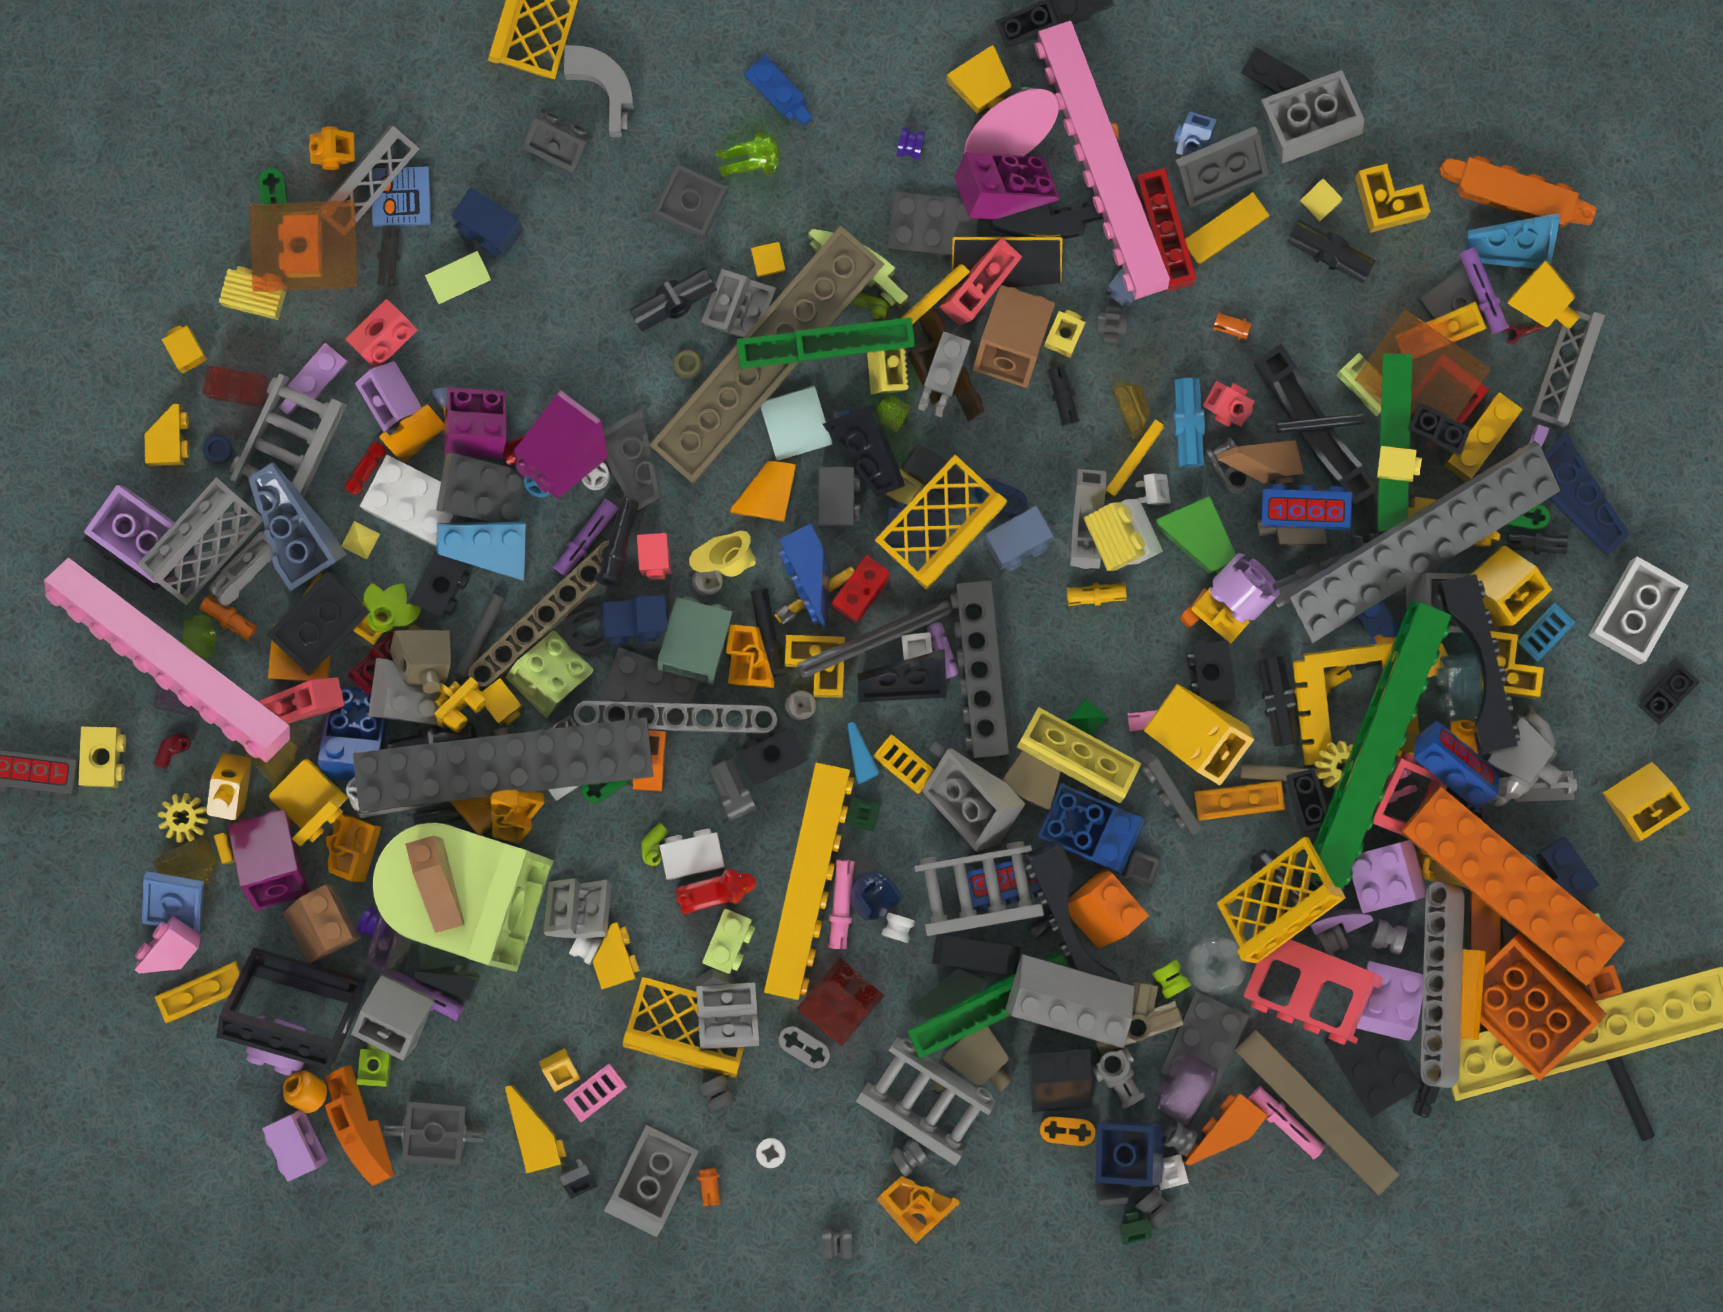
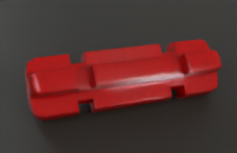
[344,442,386,495]

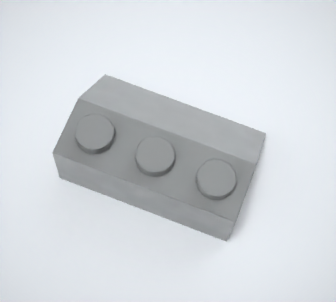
[1261,70,1364,163]

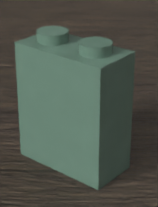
[657,597,733,685]

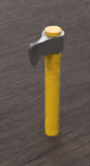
[774,566,855,624]

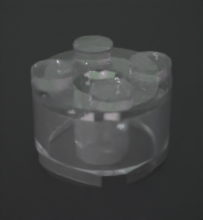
[1185,936,1247,995]

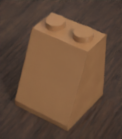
[973,285,1055,388]
[283,884,361,964]

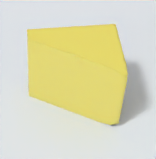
[1300,179,1342,222]

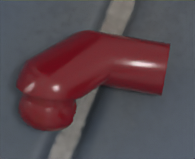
[153,733,191,769]

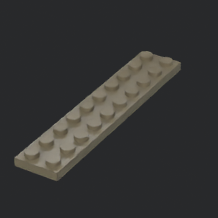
[649,225,885,484]

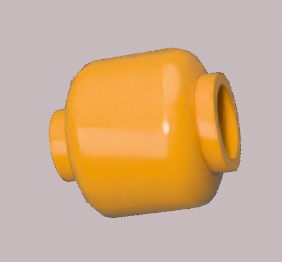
[283,1070,327,1113]

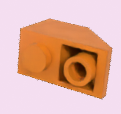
[633,730,667,792]

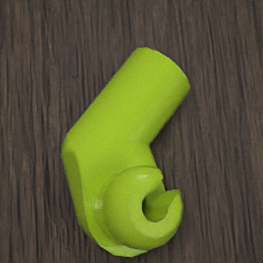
[851,292,889,319]
[641,822,669,866]

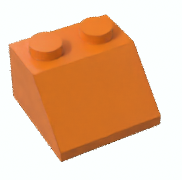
[1068,867,1149,949]

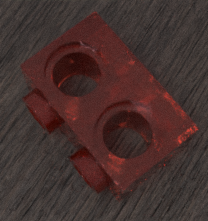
[202,366,270,408]

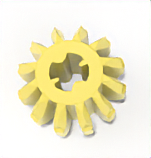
[1314,741,1353,790]
[158,793,209,843]

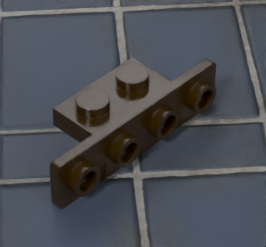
[907,308,984,421]

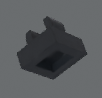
[559,1159,598,1199]

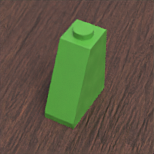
[1154,496,1236,574]

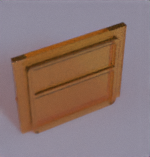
[249,200,358,292]
[1354,309,1491,421]

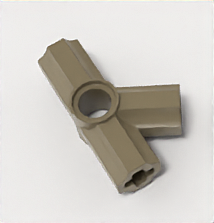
[1095,982,1184,1054]

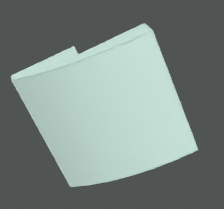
[761,385,832,461]

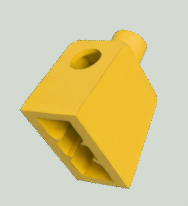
[946,45,1012,114]
[1507,259,1580,329]
[207,752,252,820]

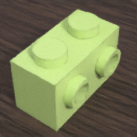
[702,909,755,974]

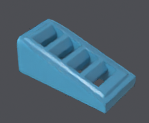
[1517,602,1576,664]
[847,722,879,785]

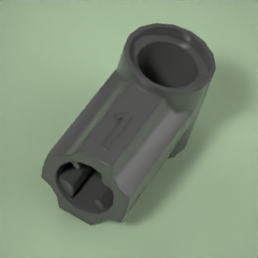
[709,758,757,821]

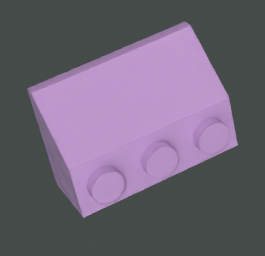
[84,485,175,583]

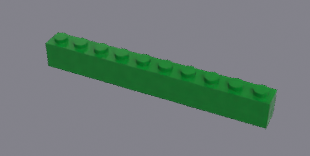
[1302,601,1452,890]

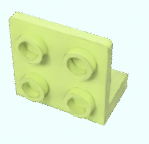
[505,631,594,718]

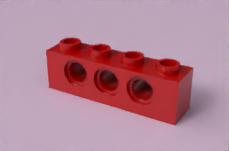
[1135,168,1196,292]

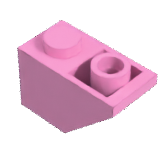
[135,916,202,974]

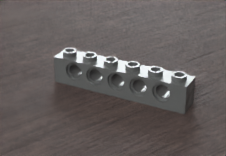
[951,580,1009,760]

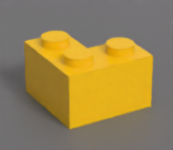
[1355,164,1431,233]
[1476,631,1544,699]
[785,635,845,698]

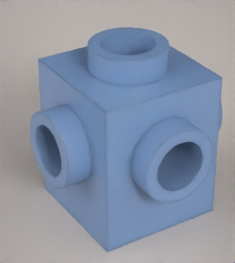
[1174,111,1218,156]

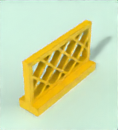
[488,0,578,80]
[875,455,1007,590]
[1217,837,1346,964]
[622,977,745,1078]

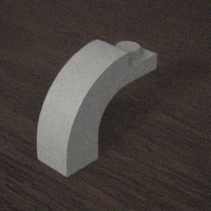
[564,45,634,137]
[1070,469,1106,569]

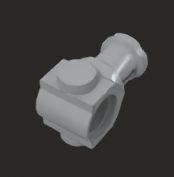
[1091,1046,1145,1109]

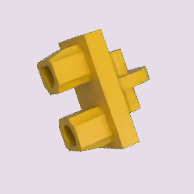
[1191,588,1250,644]
[434,677,487,733]

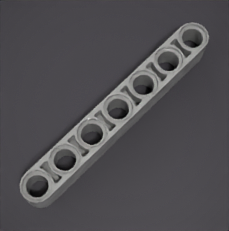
[574,701,778,734]
[1420,881,1464,1088]

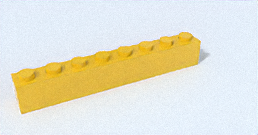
[764,762,855,1000]

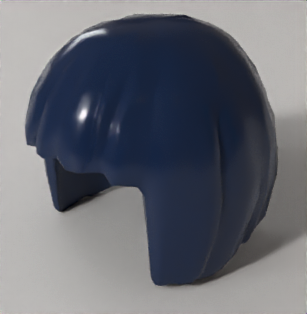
[850,872,902,921]

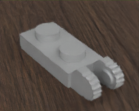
[918,331,971,417]
[208,531,273,606]

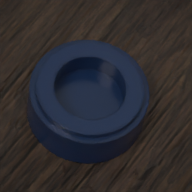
[203,435,233,464]

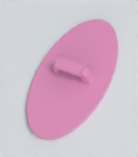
[964,88,1059,156]

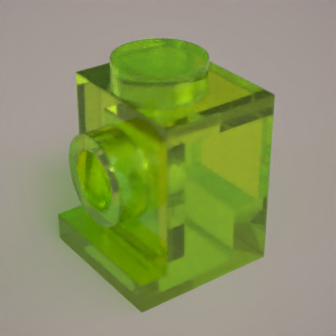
[877,395,911,436]
[183,615,216,659]

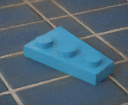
[1464,213,1560,269]
[436,522,526,581]

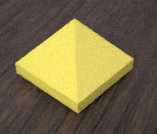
[342,521,380,560]

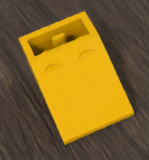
[1144,684,1254,786]

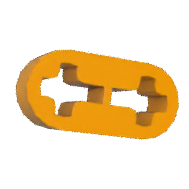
[1039,1116,1096,1146]

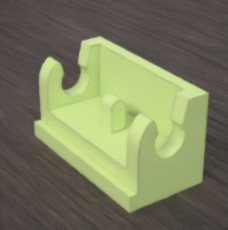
[425,251,491,304]
[1336,353,1382,417]

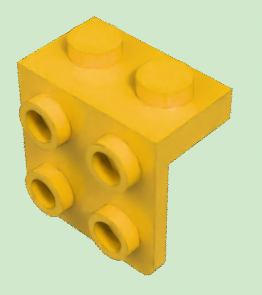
[269,759,348,846]

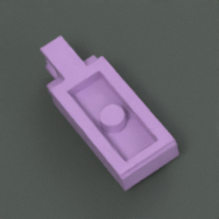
[279,343,348,416]

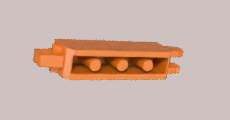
[1439,156,1597,229]

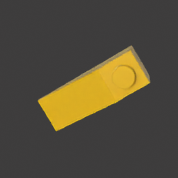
[505,1085,567,1173]

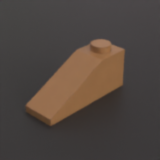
[1217,440,1304,485]
[405,835,465,933]

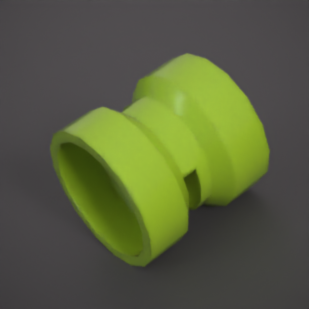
[1151,959,1191,999]

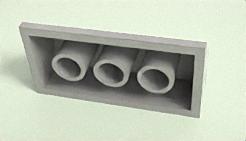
[1005,954,1134,1048]

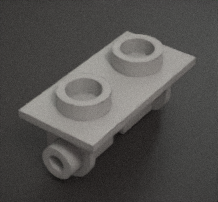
[1515,771,1577,802]

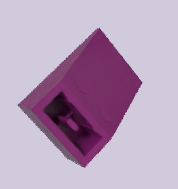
[954,152,1060,219]

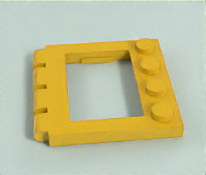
[1293,642,1419,770]

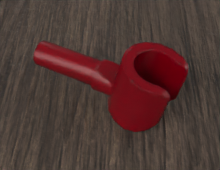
[1503,323,1543,344]

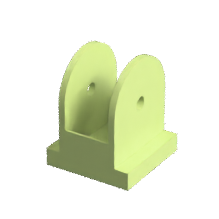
[373,823,554,972]

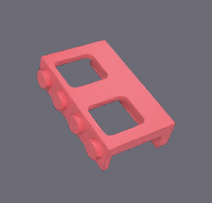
[1243,939,1383,1045]

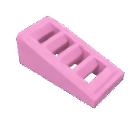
[563,1063,628,1122]

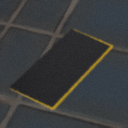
[952,237,1062,289]

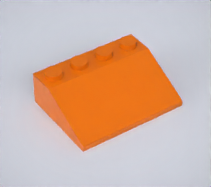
[1480,932,1607,1081]

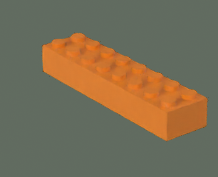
[1399,786,1625,986]

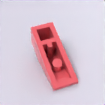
[939,237,1022,326]
[258,677,344,724]

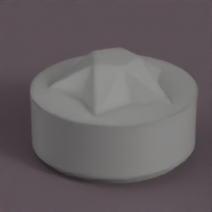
[692,570,723,596]
[785,690,816,720]

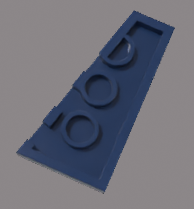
[1544,432,1629,556]

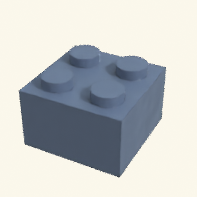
[983,506,1054,572]

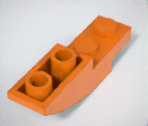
[325,1065,395,1186]

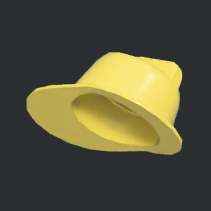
[689,531,756,577]

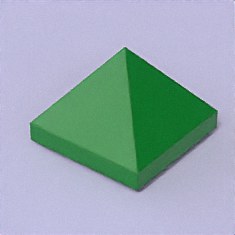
[1067,699,1108,736]

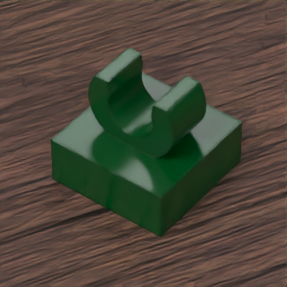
[845,797,881,832]
[1119,1208,1151,1245]

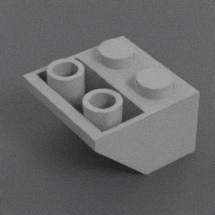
[351,973,435,1060]

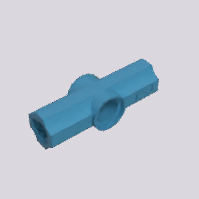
[1173,378,1205,468]

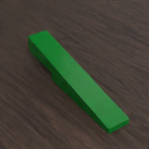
[736,318,915,370]
[1378,353,1412,531]
[907,951,1069,1059]

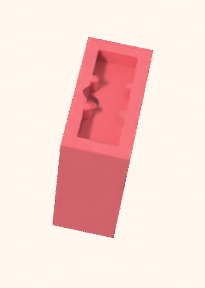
[1373,751,1448,837]

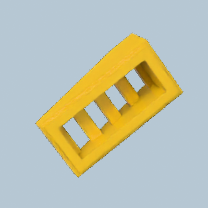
[873,734,934,794]

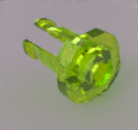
[716,129,781,177]

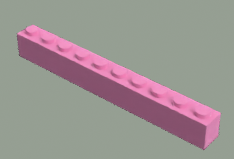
[1034,21,1170,300]
[44,557,290,763]

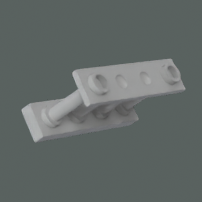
[230,373,347,498]
[914,841,1044,936]
[856,1037,997,1166]

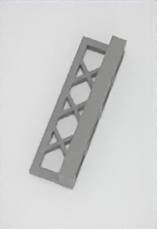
[315,126,420,236]
[1531,309,1605,428]

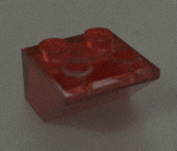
[797,958,884,1047]

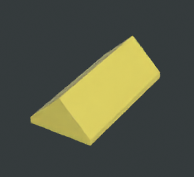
[1017,707,1142,803]

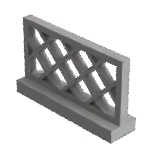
[137,477,263,605]

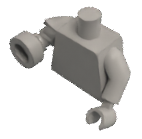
[1487,705,1563,808]

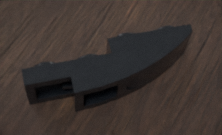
[995,0,1115,48]
[991,200,1104,239]
[1286,768,1328,888]

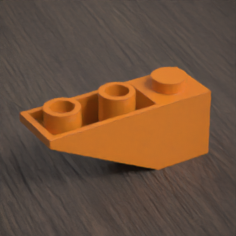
[1183,1093,1268,1166]

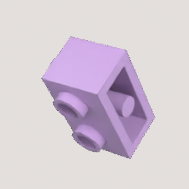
[355,361,422,432]
[262,1110,328,1182]

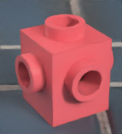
[1203,381,1255,427]

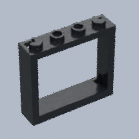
[216,947,366,1070]

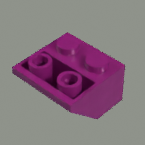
[444,387,507,459]

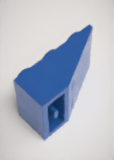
[778,524,830,632]
[318,687,387,781]
[1038,784,1145,875]

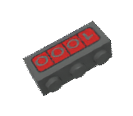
[0,750,80,800]

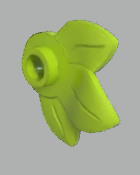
[363,583,421,632]

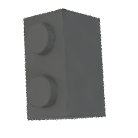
[818,467,860,528]

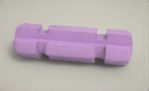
[927,622,959,679]

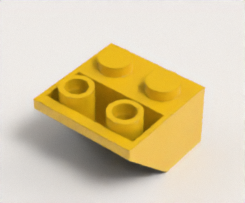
[1470,545,1552,627]
[1602,762,1690,842]

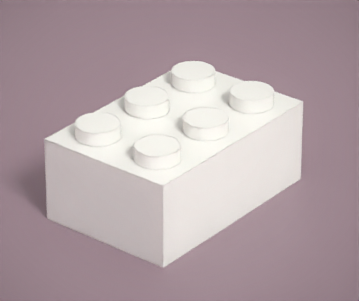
[360,455,458,546]
[1588,556,1688,664]

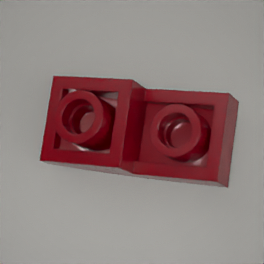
[348,632,394,696]

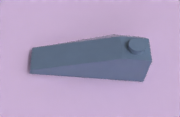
[248,462,347,591]

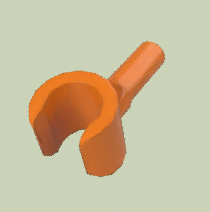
[1180,588,1207,628]

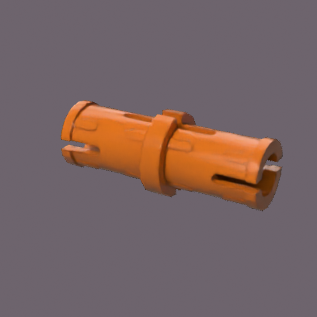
[199,594,258,642]

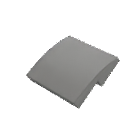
[701,269,779,338]
[543,878,612,938]
[696,982,759,1049]

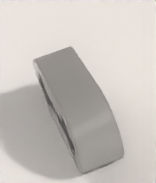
[779,1026,830,1068]

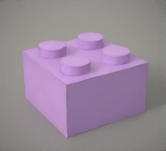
[1351,840,1427,914]
[1357,961,1423,1041]

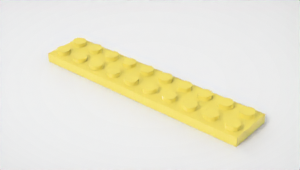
[1440,967,1723,1101]

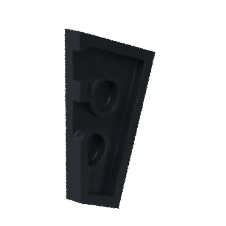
[822,404,905,497]
[858,649,946,702]

